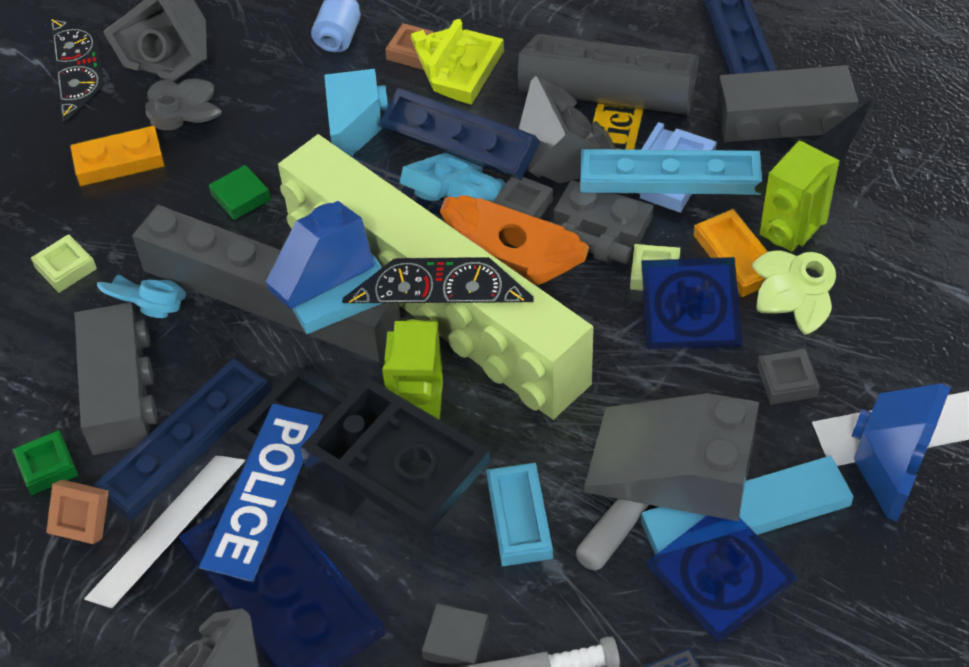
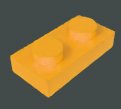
[70,125,165,186]

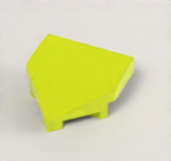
[411,19,504,105]

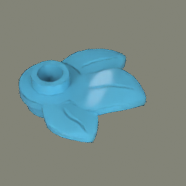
[97,275,186,318]

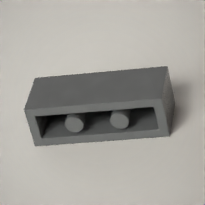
[716,65,858,142]
[74,302,157,455]

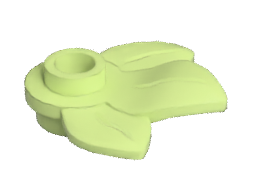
[752,251,836,335]

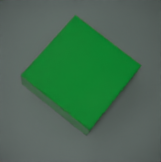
[209,165,271,221]
[12,430,79,496]

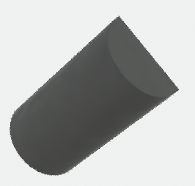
[518,34,699,116]

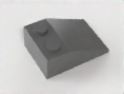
[584,393,759,521]

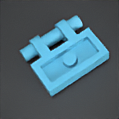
[399,152,506,202]

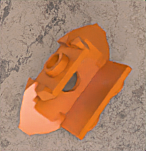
[440,195,589,285]

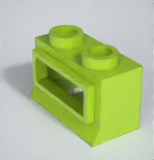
[760,140,840,252]
[382,319,443,420]

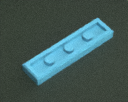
[580,149,762,195]
[641,456,854,563]

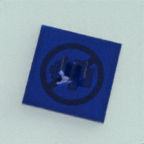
[641,257,742,349]
[646,516,798,644]

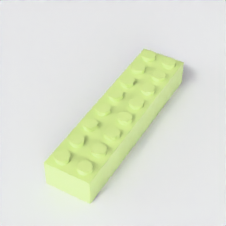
[278,134,593,420]

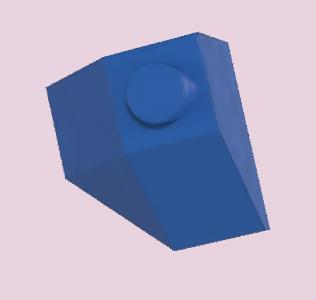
[266,201,374,309]
[851,384,951,522]

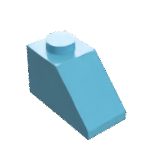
[324,69,388,156]

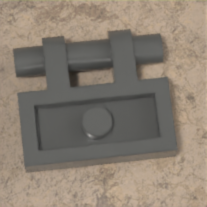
[547,180,654,264]

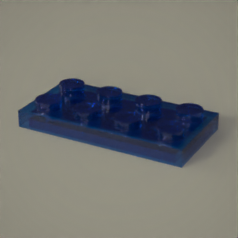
[179,505,386,667]

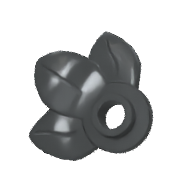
[145,78,222,130]

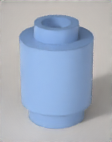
[311,0,361,52]

